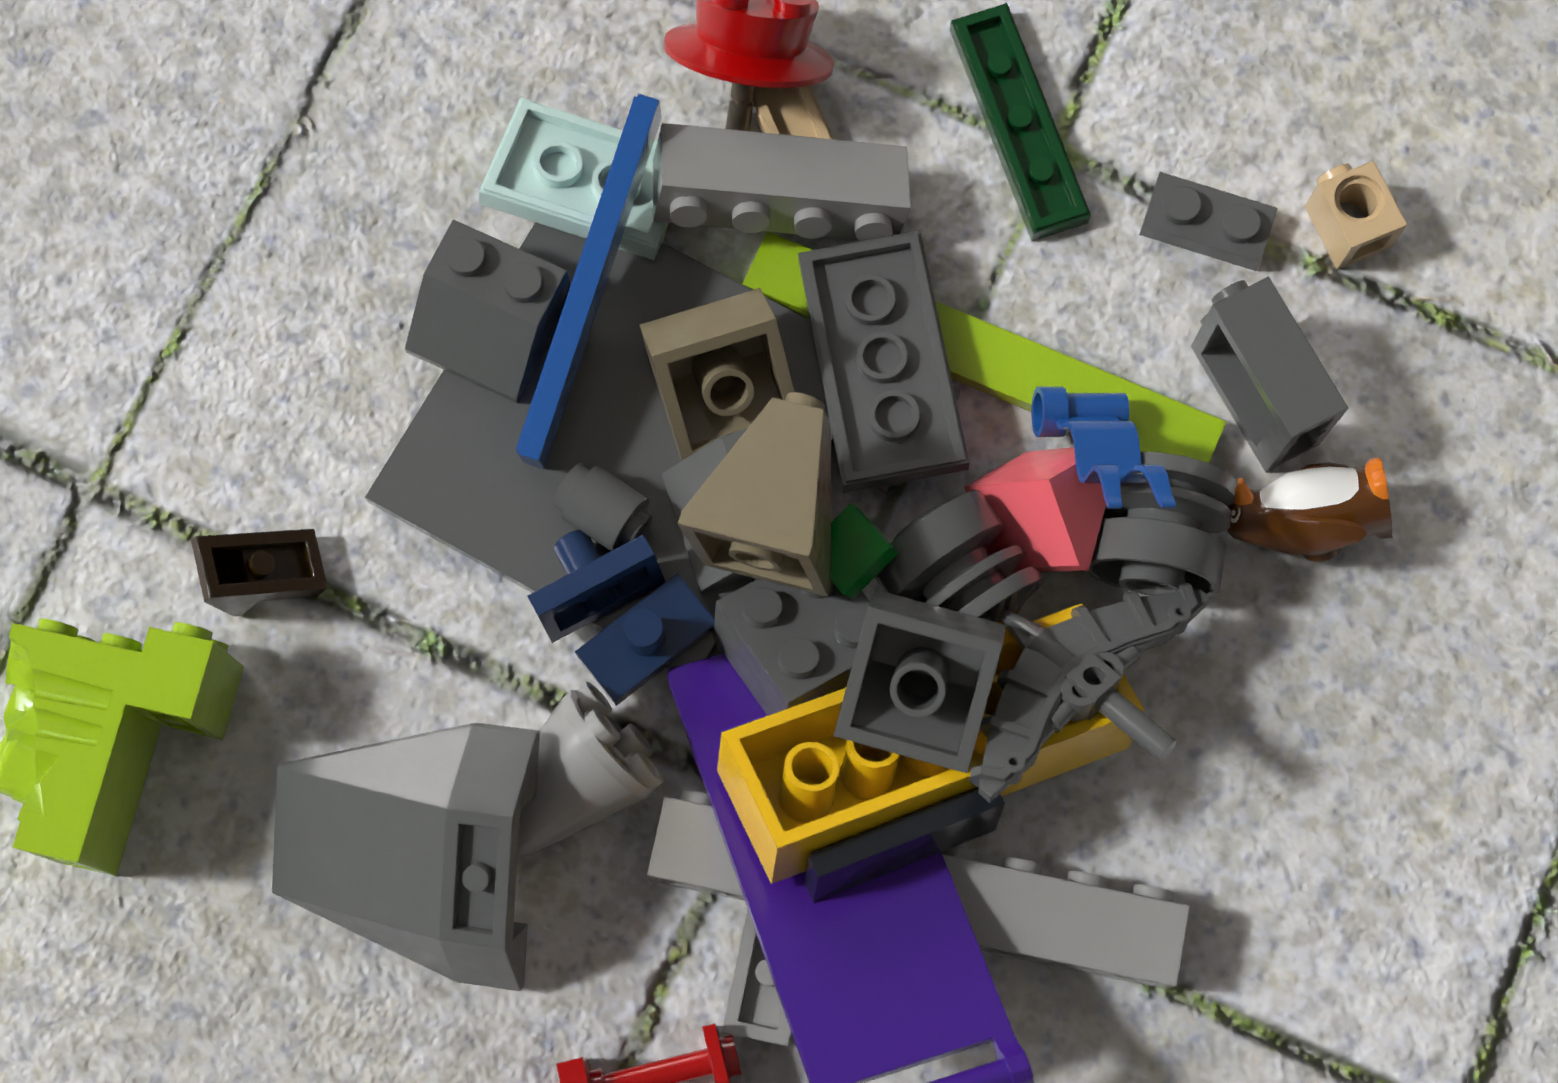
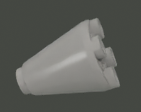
[518,682,664,857]

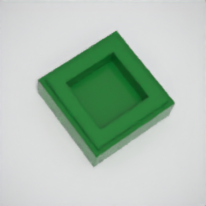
[831,503,899,599]

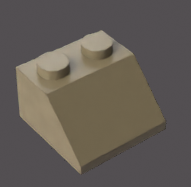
[639,288,794,461]

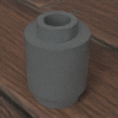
[553,462,652,551]

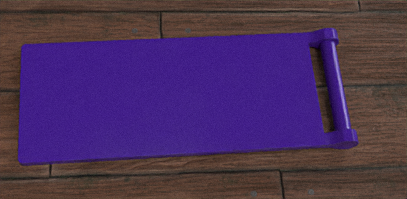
[667,654,1034,1083]

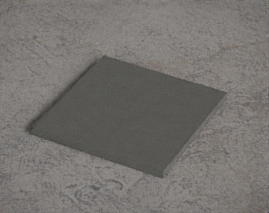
[365,222,834,669]

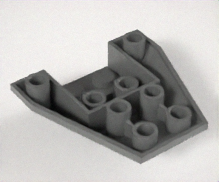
[272,723,540,991]

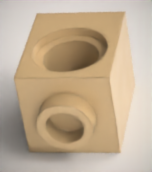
[1305,161,1407,270]

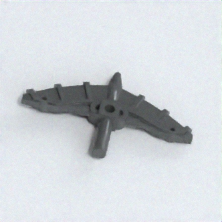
[969,583,1211,803]

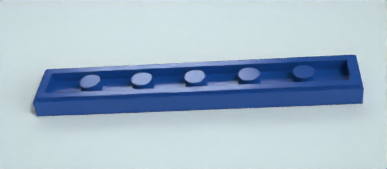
[516,93,662,469]

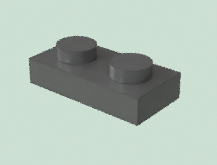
[1139,172,1278,271]

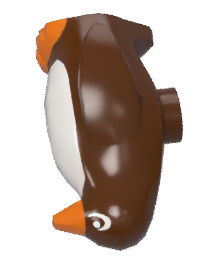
[1226,458,1393,562]

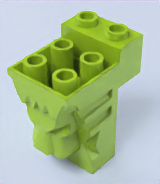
[0,618,244,877]

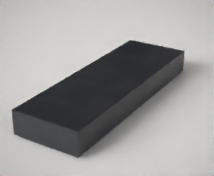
[804,787,1005,903]

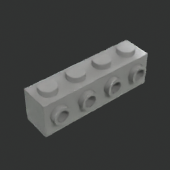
[653,123,911,241]

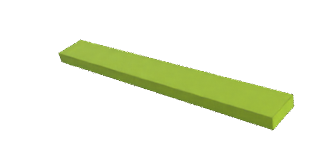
[742,232,1226,463]

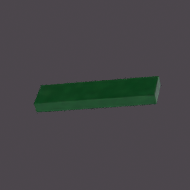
[950,3,1091,242]

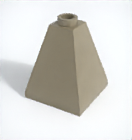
[678,392,832,597]

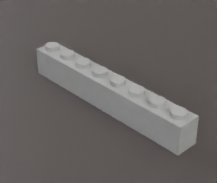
[647,790,1190,990]

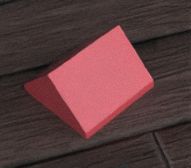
[964,447,1106,573]

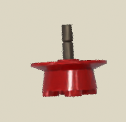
[663,0,834,131]

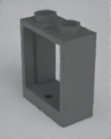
[1191,276,1348,473]

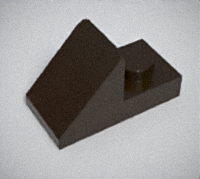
[191,529,328,617]

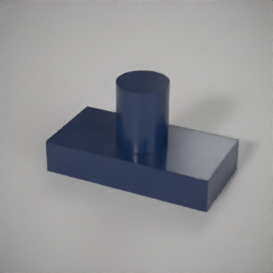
[527,530,665,643]
[575,573,715,706]

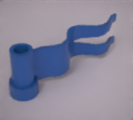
[1031,386,1176,508]

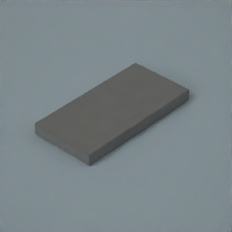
[798,231,970,493]

